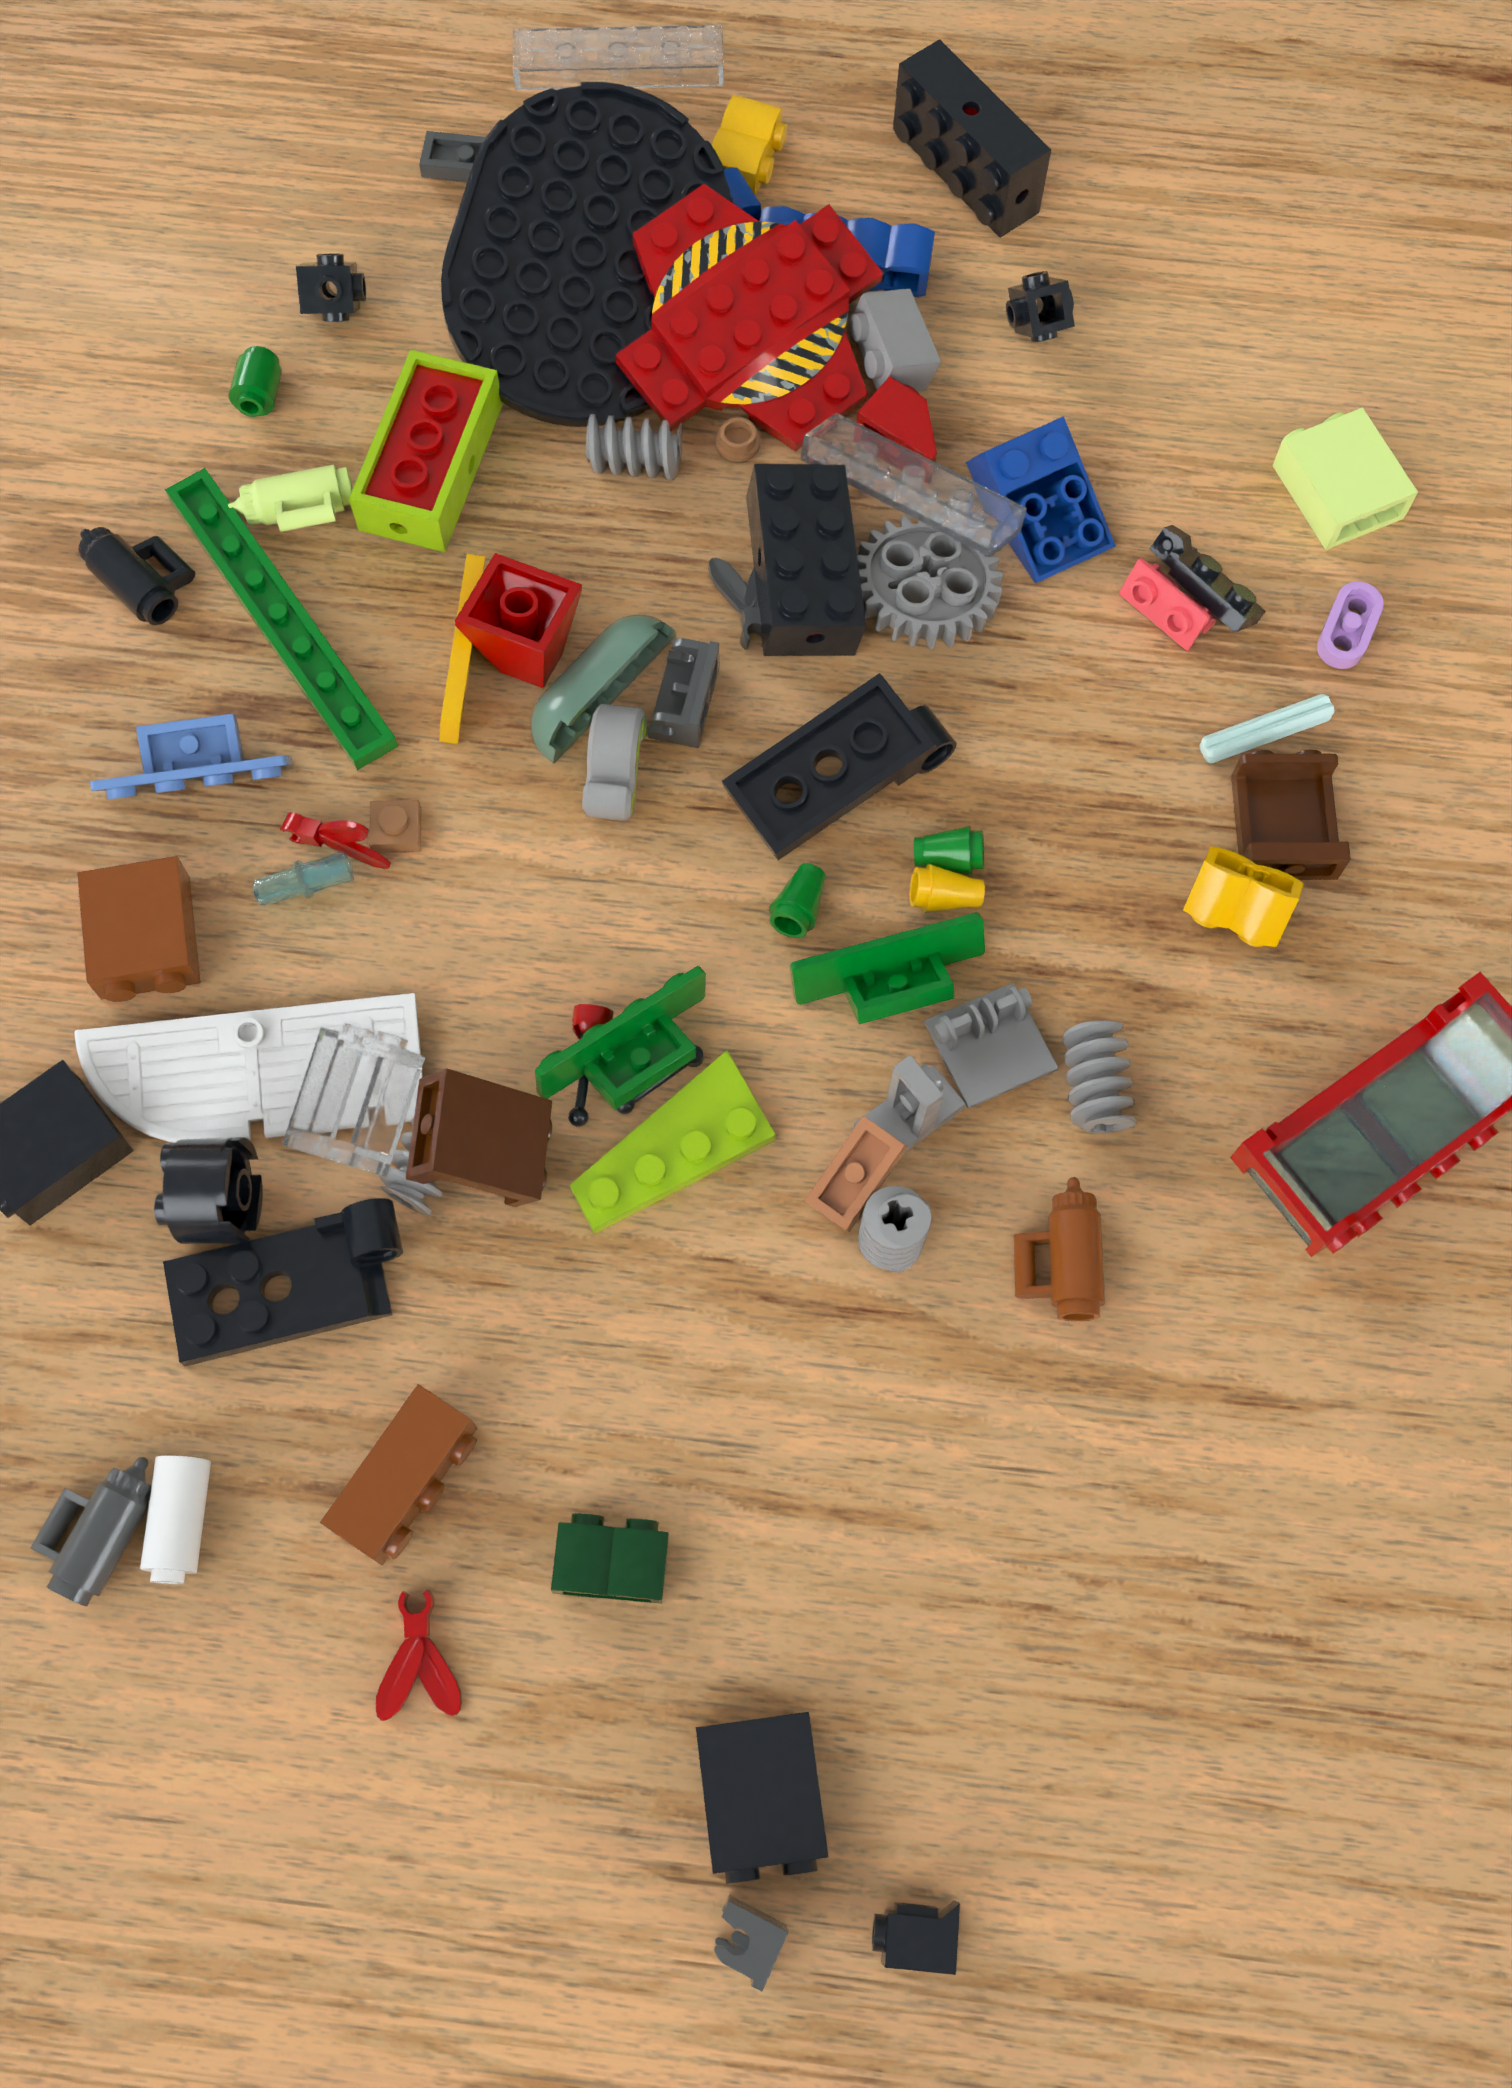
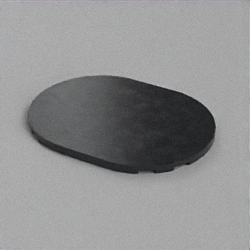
[441,82,733,427]

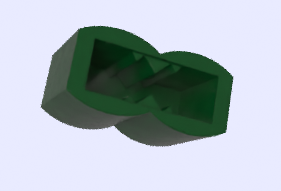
[551,1513,669,1604]

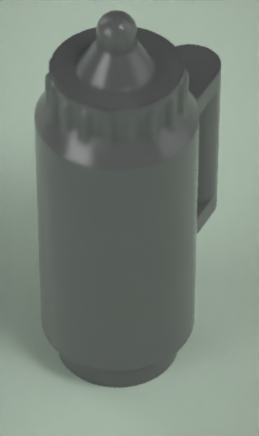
[30,1457,151,1607]

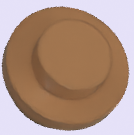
[716,417,761,462]

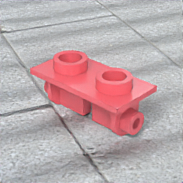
[1118,558,1216,651]

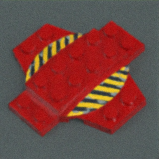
[615,184,883,452]

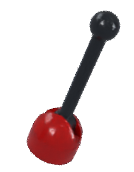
[568,1004,614,1127]

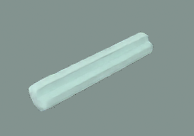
[1199,694,1335,763]

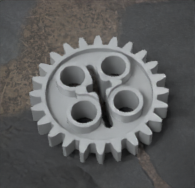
[857,514,1003,649]

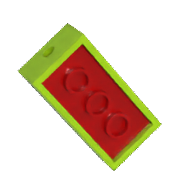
[349,349,503,553]

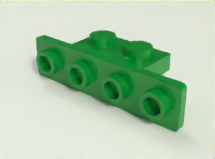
[790,912,985,1025]
[535,966,706,1110]

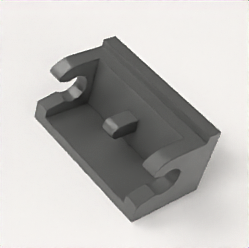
[648,638,720,748]
[714,1895,788,1992]

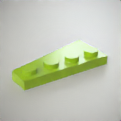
[570,1050,776,1234]

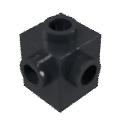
[296,253,366,322]
[1006,271,1075,342]

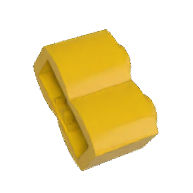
[711,94,787,195]
[1183,846,1304,947]

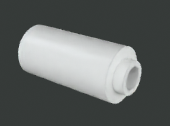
[140,1456,211,1584]

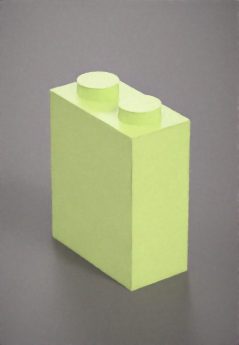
[1272,407,1418,550]

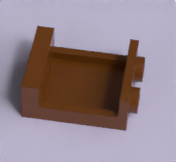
[1231,750,1351,880]
[406,1068,553,1207]

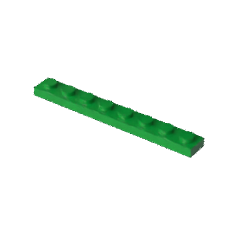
[165,468,398,770]

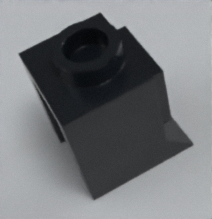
[872,1900,960,1975]

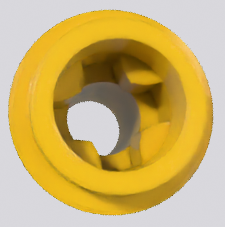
[909,864,985,913]

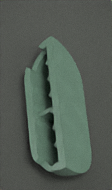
[531,615,676,764]

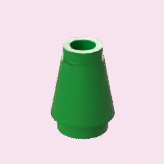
[914,826,984,875]
[769,863,826,938]

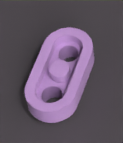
[1317,581,1384,669]

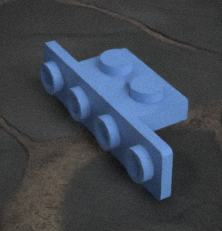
[90,714,293,800]

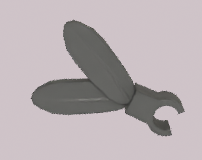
[708,558,763,650]

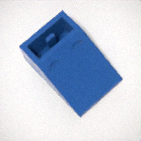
[966,416,1116,583]

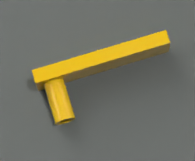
[439,553,485,745]

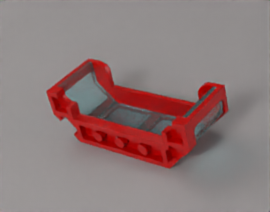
[1230,971,1512,1257]

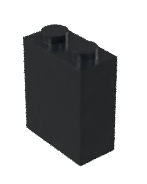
[0,1060,134,1226]
[696,1712,829,1884]

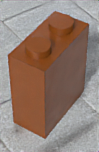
[77,856,201,1002]

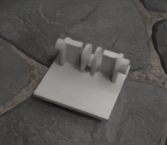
[924,983,1059,1109]

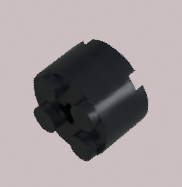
[154,1137,263,1244]

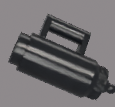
[78,527,196,625]

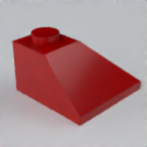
[455,553,582,689]

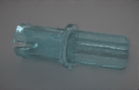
[252,850,354,906]

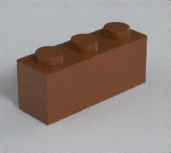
[320,1384,477,1565]

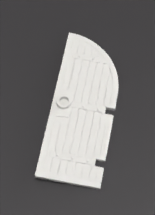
[74,993,423,1143]

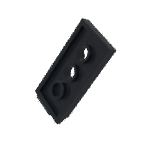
[722,673,957,860]
[163,1198,403,1366]

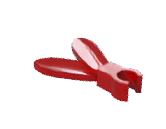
[280,812,391,869]
[376,1590,462,1721]

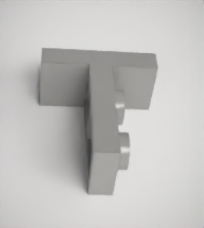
[853,1055,966,1153]

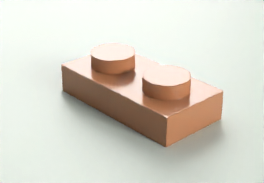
[804,1116,908,1232]

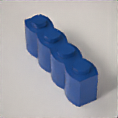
[760,206,935,297]

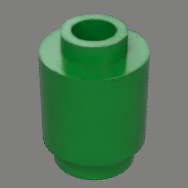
[228,346,282,417]

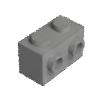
[849,288,941,392]

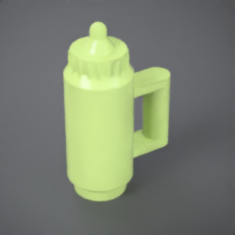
[228,464,353,532]

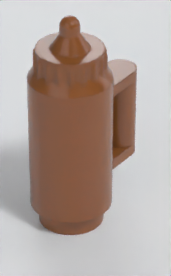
[1014,1177,1105,1321]

